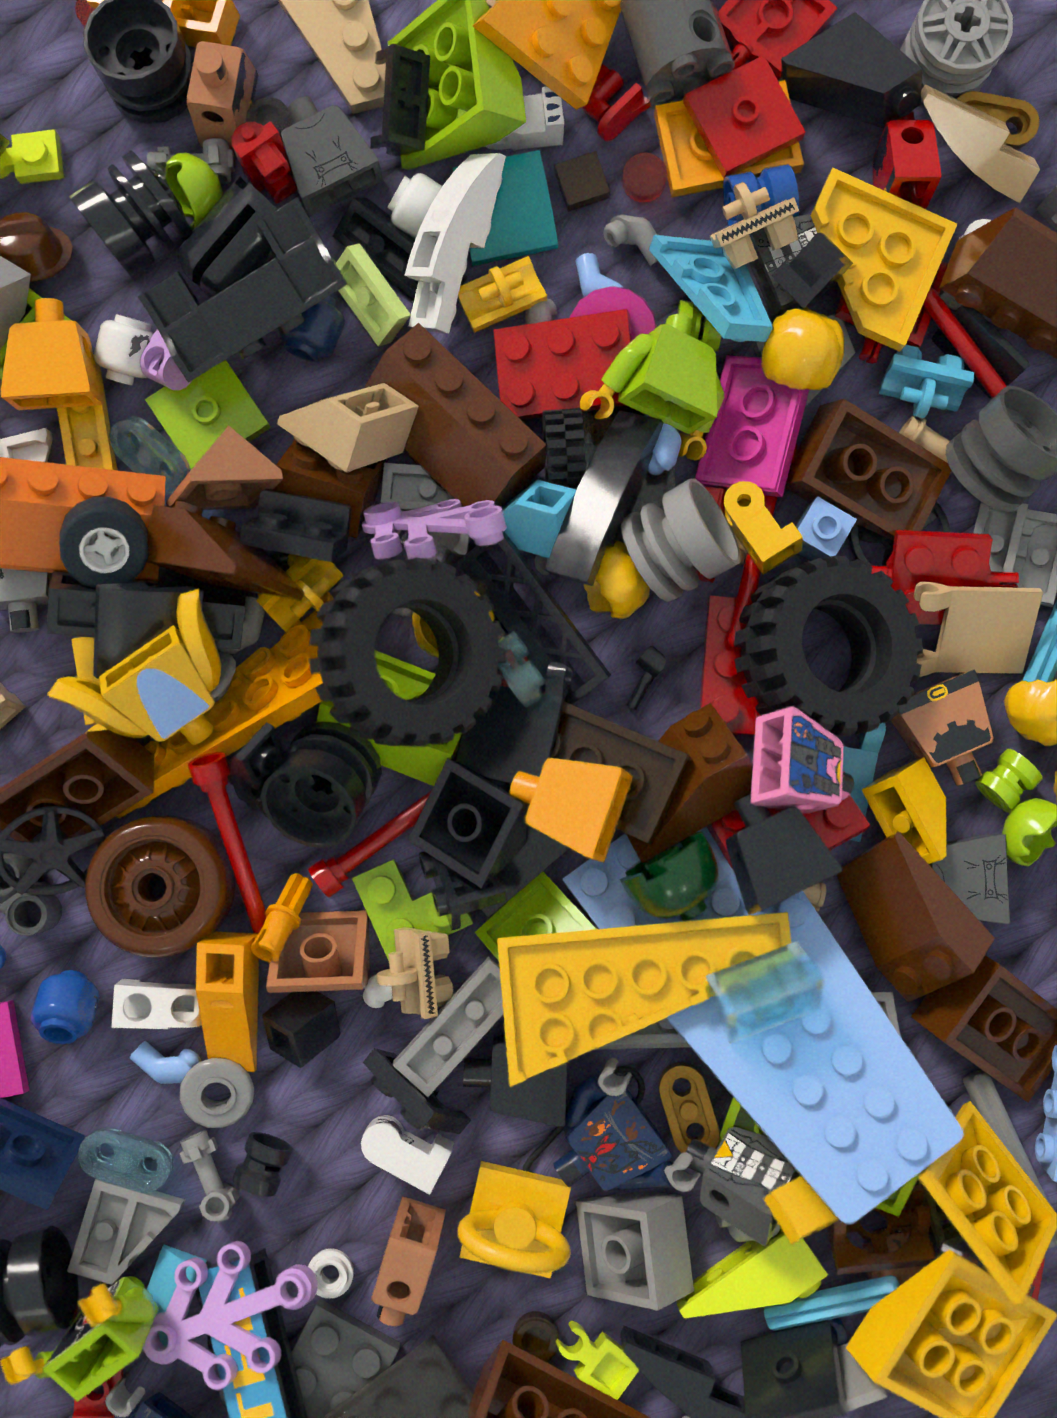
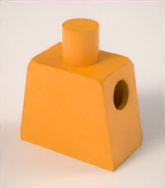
[1,298,103,410]
[510,758,633,863]

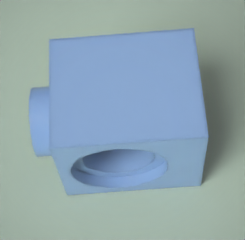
[796,496,857,561]

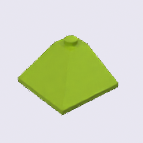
[388,0,526,170]

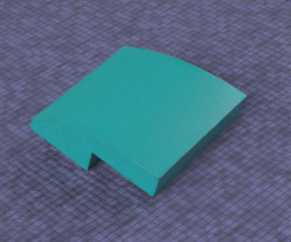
[452,150,558,266]

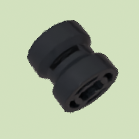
[232,1132,293,1197]

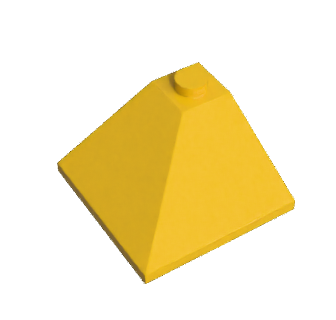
[918,1101,1057,1306]
[846,1249,1057,1418]

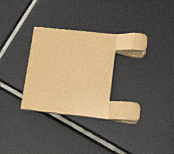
[914,582,1043,677]

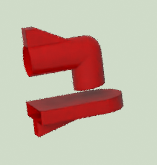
[582,64,651,141]

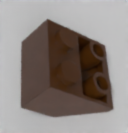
[273,439,389,539]

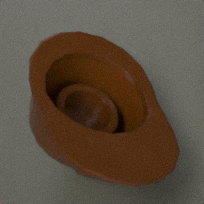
[0,212,73,282]

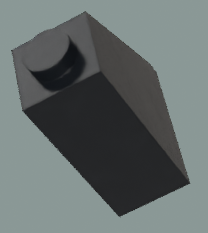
[781,12,922,129]

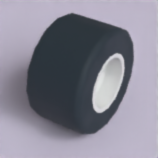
[59,497,149,588]

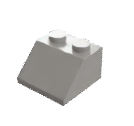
[576,1191,694,1311]

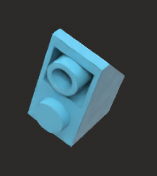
[497,480,577,558]

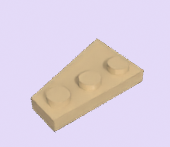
[278,0,386,114]

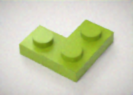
[352,859,474,961]

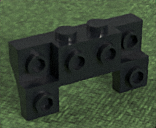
[138,197,348,382]

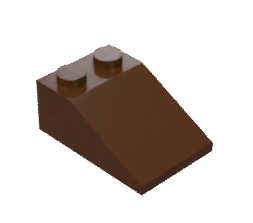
[785,398,952,541]
[146,501,304,601]
[626,703,753,863]
[836,831,995,1002]
[911,955,1057,1103]

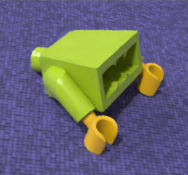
[580,314,725,460]
[0,1276,158,1402]

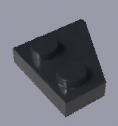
[362,1048,471,1134]

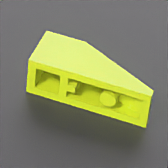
[676,1228,828,1319]

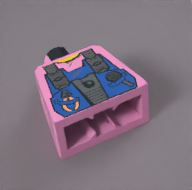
[751,706,854,813]

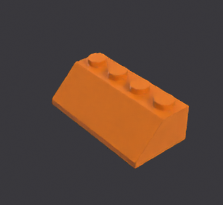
[0,457,166,581]

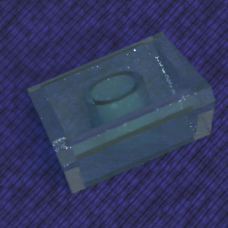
[705,941,823,1044]

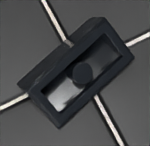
[931,305,1030,399]

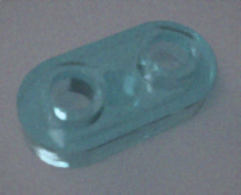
[110,416,190,495]
[497,629,546,707]
[78,1127,174,1193]

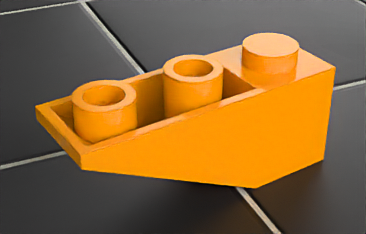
[196,931,259,1072]

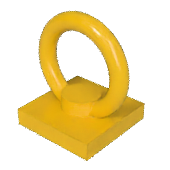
[458,1161,571,1279]

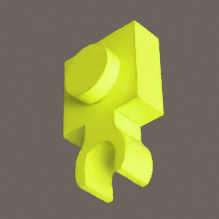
[0,129,64,184]
[556,1321,639,1400]

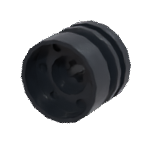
[83,0,194,124]
[69,150,192,279]
[261,722,382,848]
[0,1225,79,1347]

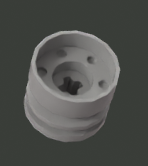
[900,0,1013,103]
[621,478,741,602]

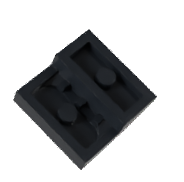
[93,582,203,679]

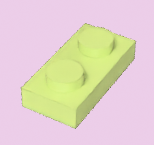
[336,243,411,347]

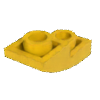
[764,1176,839,1245]

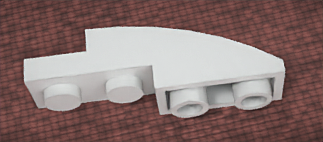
[404,153,506,334]

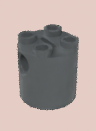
[620,0,735,104]

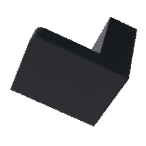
[771,233,853,308]
[262,991,341,1068]

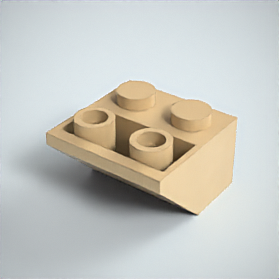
[277,383,419,472]

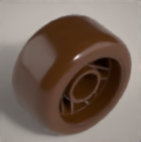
[85,816,236,958]

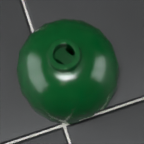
[620,831,719,921]

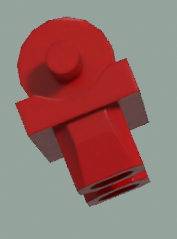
[232,121,297,204]

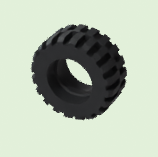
[734,556,923,737]
[309,558,505,747]

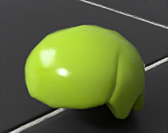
[165,152,223,230]
[1002,798,1057,867]

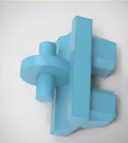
[879,345,974,419]

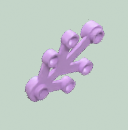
[362,499,506,559]
[143,1241,318,1390]

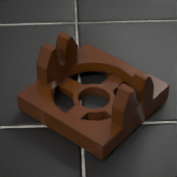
[826,1184,935,1275]

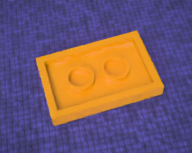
[654,80,804,198]

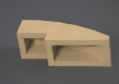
[921,84,1040,204]

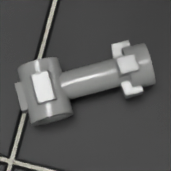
[147,138,235,184]
[179,1130,239,1223]

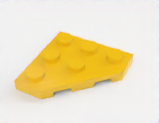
[811,168,957,352]

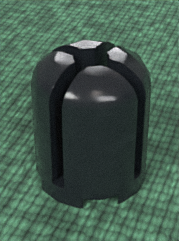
[178,176,278,298]

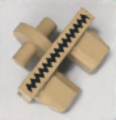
[710,182,799,269]
[377,927,453,1019]

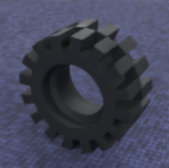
[542,408,586,489]

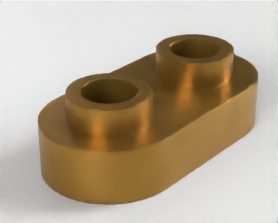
[957,91,1039,150]
[658,1062,720,1153]

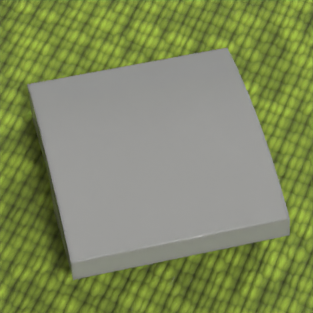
[973,502,1057,608]

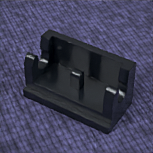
[370,44,430,156]

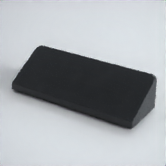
[332,197,467,301]

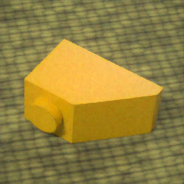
[862,757,946,864]

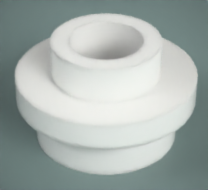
[308,1249,354,1299]

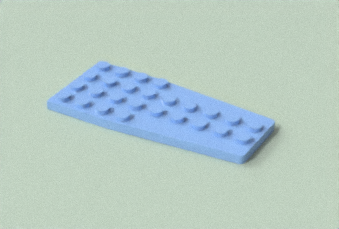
[563,827,963,1223]

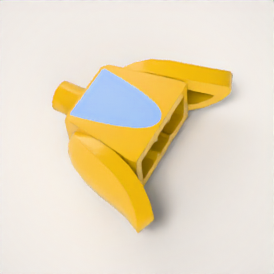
[47,589,221,745]

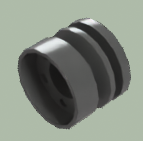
[945,386,1057,512]

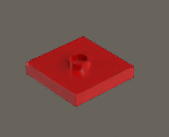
[683,55,806,178]

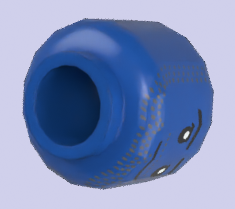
[31,970,100,1044]

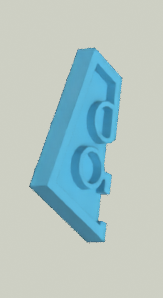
[649,235,773,342]

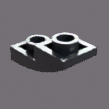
[230,722,285,806]

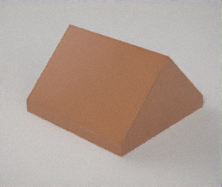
[166,426,283,510]
[266,910,370,993]

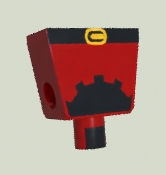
[873,111,942,209]

